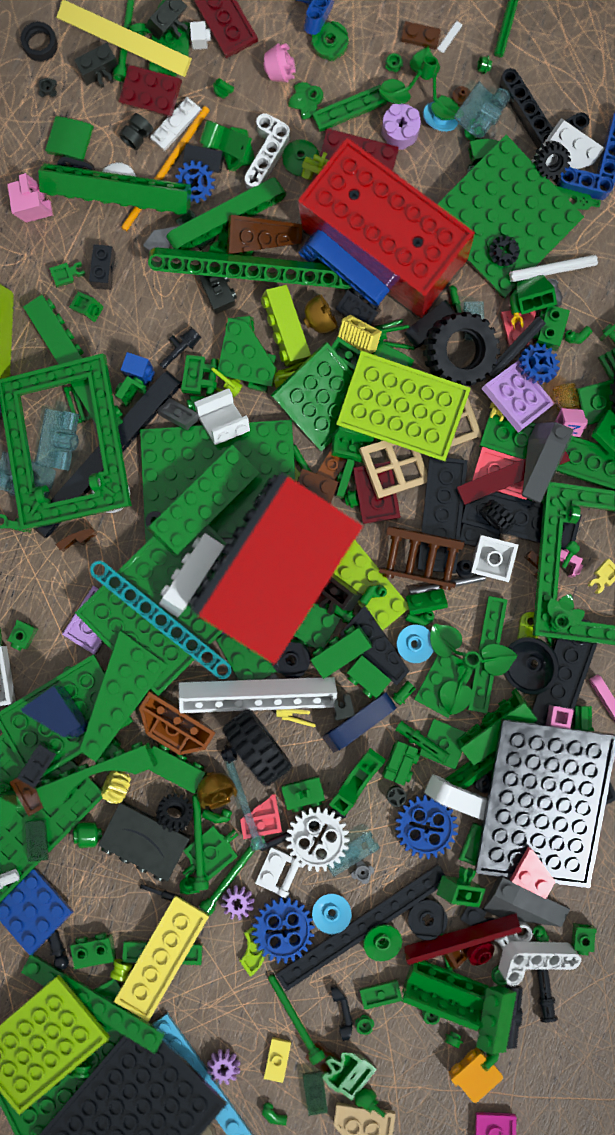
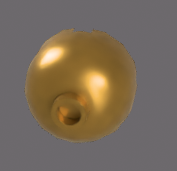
[303,294,338,333]
[197,772,237,809]

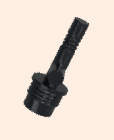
[159,327,202,369]

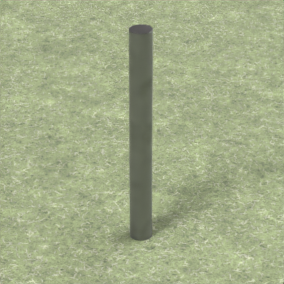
[409,574,486,595]

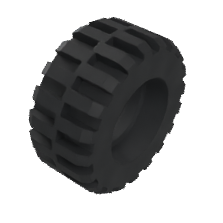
[423,312,500,386]
[222,709,292,786]

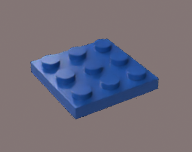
[0,869,74,955]

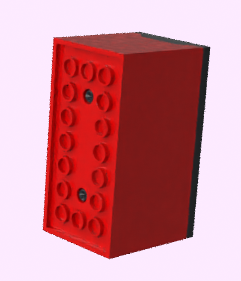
[298,138,475,319]
[189,472,363,664]

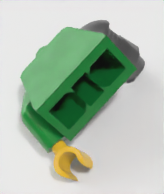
[510,275,563,329]

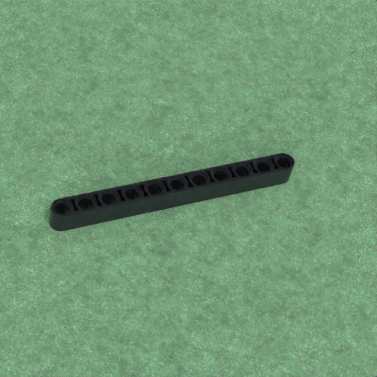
[33,371,182,538]

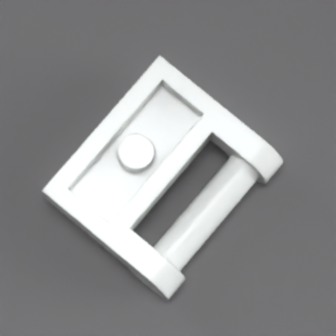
[255,847,302,898]

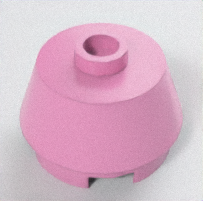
[264,43,296,82]

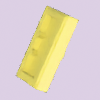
[264,1037,291,1083]

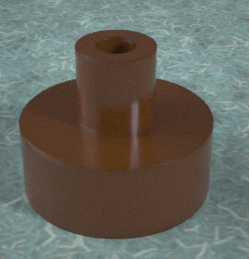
[452,86,471,108]

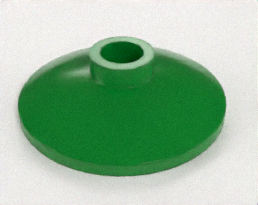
[282,139,319,176]
[363,924,402,962]

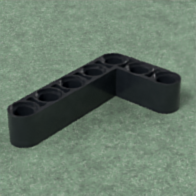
[499,68,590,150]

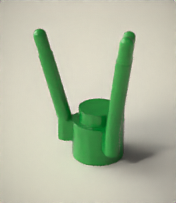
[374,319,415,350]

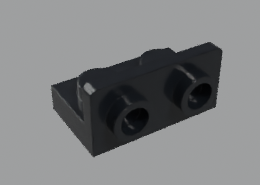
[336,289,382,325]

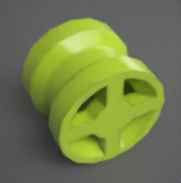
[110,959,133,982]

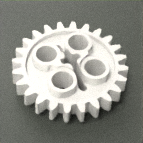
[286,806,350,872]

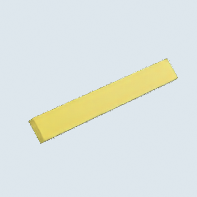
[56,0,192,77]

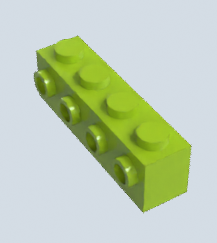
[261,285,311,367]

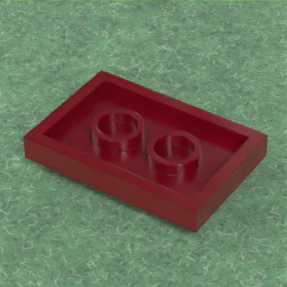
[119,65,182,117]
[353,462,401,525]

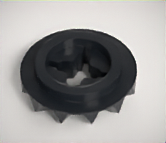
[489,235,520,267]

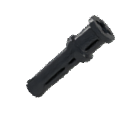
[536,969,558,1023]

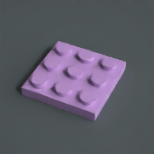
[481,360,555,433]

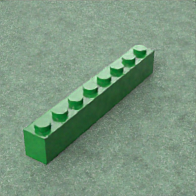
[38,163,191,215]
[23,294,124,426]

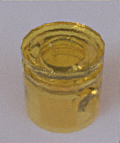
[552,383,580,412]

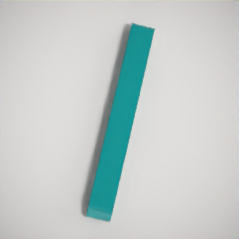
[90,561,231,679]

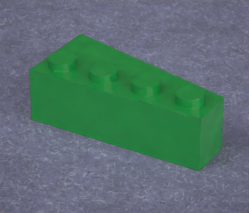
[457,688,538,765]

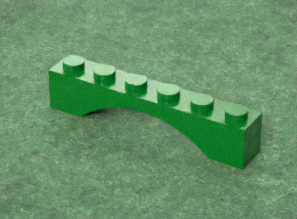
[36,741,157,810]

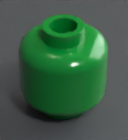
[73,822,102,848]

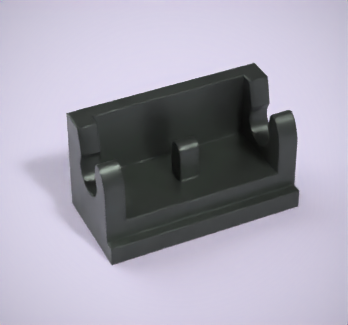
[334,693,355,720]

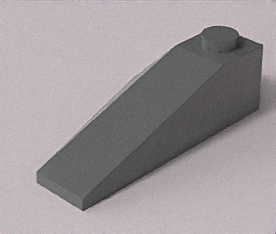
[522,422,574,503]
[482,876,570,927]

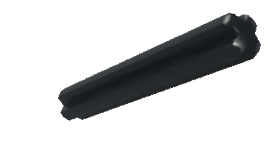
[489,316,546,378]

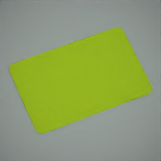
[0,284,14,379]

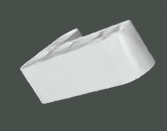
[245,114,290,190]
[424,774,487,820]
[499,941,581,986]

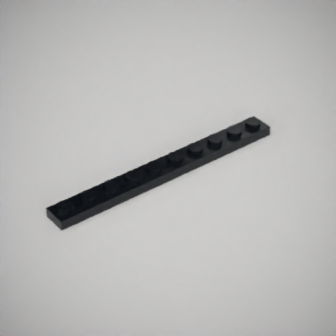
[275,864,446,992]

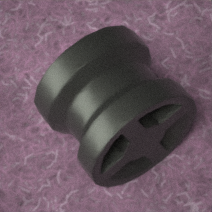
[386,786,407,807]

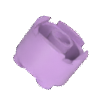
[382,104,421,150]

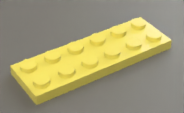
[114,895,209,1022]

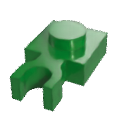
[49,262,85,288]

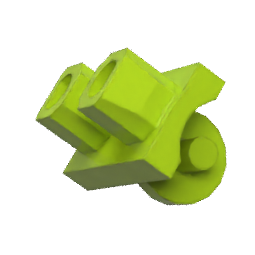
[302,152,329,180]

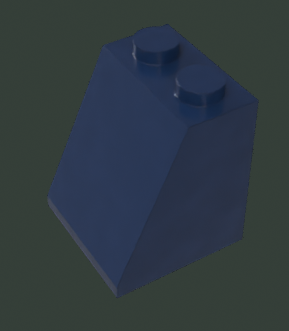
[21,686,89,738]

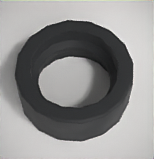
[20,21,58,62]

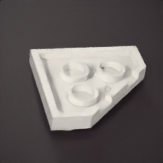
[531,118,605,169]

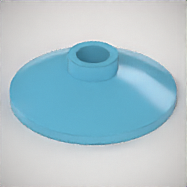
[423,102,459,132]
[396,625,433,663]
[312,894,351,934]

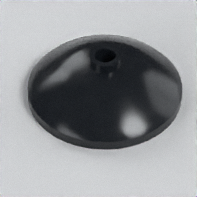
[504,637,559,695]

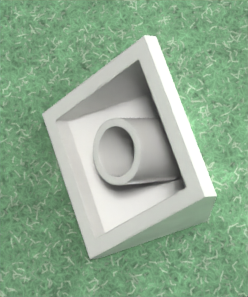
[471,535,518,582]

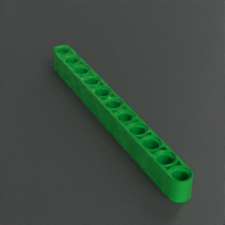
[148,247,352,289]

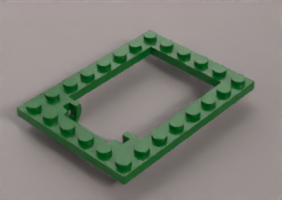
[0,353,132,530]
[532,482,615,646]

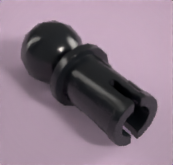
[47,931,69,970]

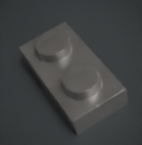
[157,398,199,430]

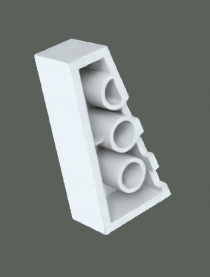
[158,533,224,618]

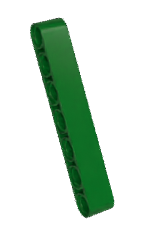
[166,177,287,250]

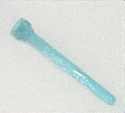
[226,761,267,852]

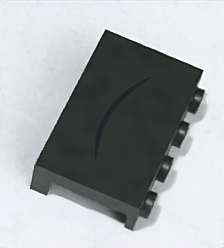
[98,801,191,882]

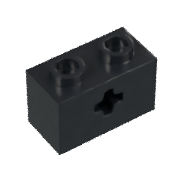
[89,244,116,290]

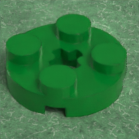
[312,21,349,62]

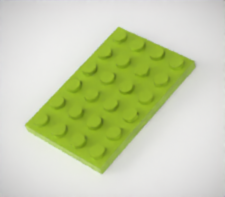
[336,351,471,461]
[0,975,110,1115]

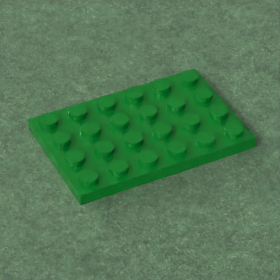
[0,654,134,778]

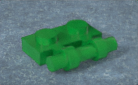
[181,355,219,396]

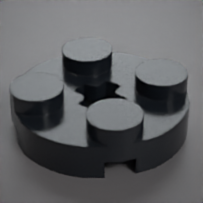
[272,639,311,679]
[408,899,448,940]

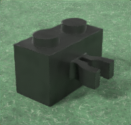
[145,0,188,40]
[74,43,118,88]
[199,275,237,315]
[318,573,362,615]

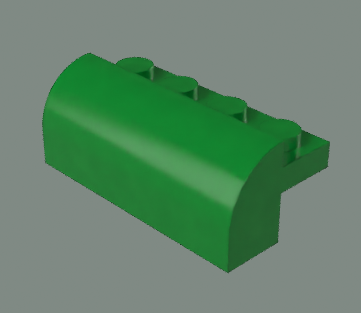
[402,961,489,1031]

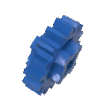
[175,160,216,203]
[518,343,560,385]

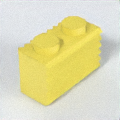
[337,315,382,354]

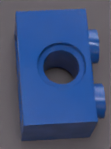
[121,352,155,386]

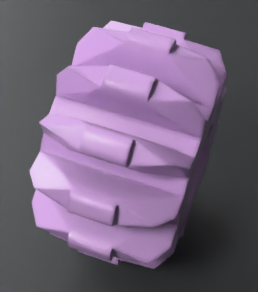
[221,885,254,920]
[207,1049,240,1085]

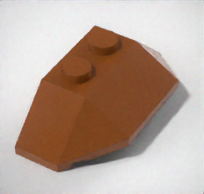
[139,691,216,755]

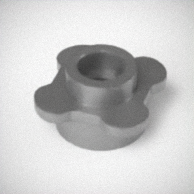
[351,861,374,884]

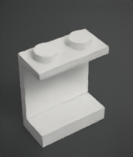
[194,388,250,445]

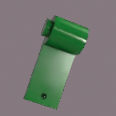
[199,120,252,161]

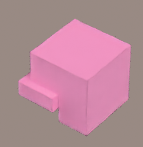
[7,173,53,222]

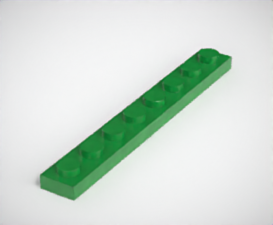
[21,954,166,1053]

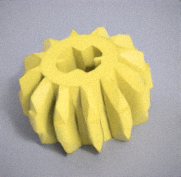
[101,770,131,804]

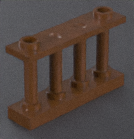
[379,526,465,590]

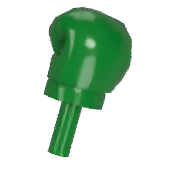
[355,1088,386,1118]

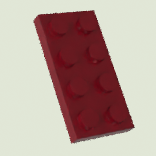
[193,0,258,59]
[320,128,399,171]

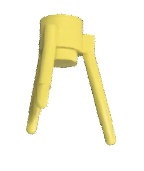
[276,709,316,727]

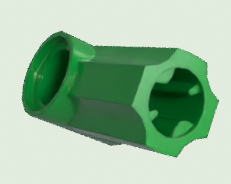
[572,706,594,731]

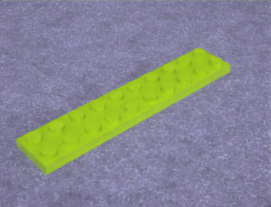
[295,468,408,630]

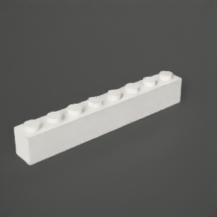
[179,677,337,713]

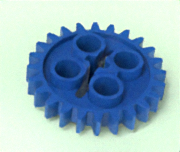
[395,794,458,859]
[251,897,315,964]

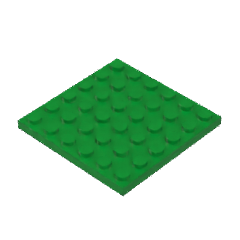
[437,135,584,299]

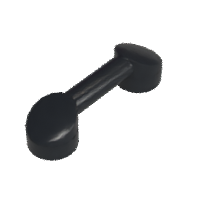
[330,985,353,1041]

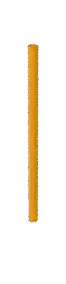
[121,106,210,232]

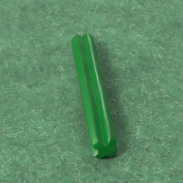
[494,0,519,58]

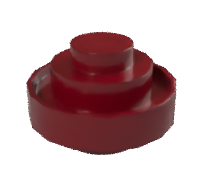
[466,941,495,966]

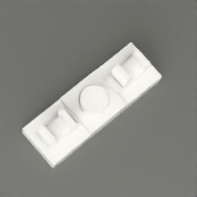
[150,97,201,152]

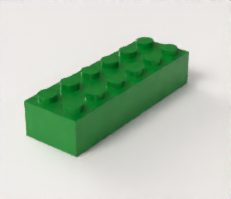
[147,445,260,557]

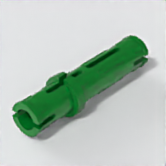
[395,721,450,764]

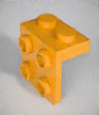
[448,1048,503,1103]

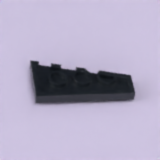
[340,605,410,686]

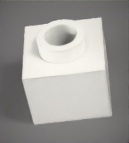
[190,21,211,50]

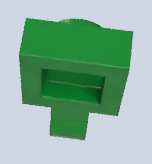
[0,514,31,533]

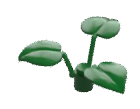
[378,47,463,120]
[430,624,518,715]

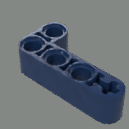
[322,692,397,753]

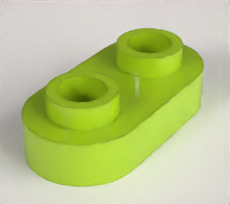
[517,612,538,639]

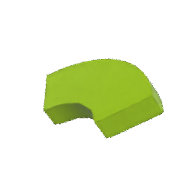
[239,926,265,977]

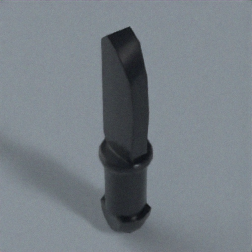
[139,884,182,901]

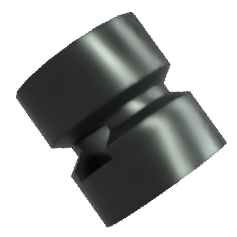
[118,113,153,151]

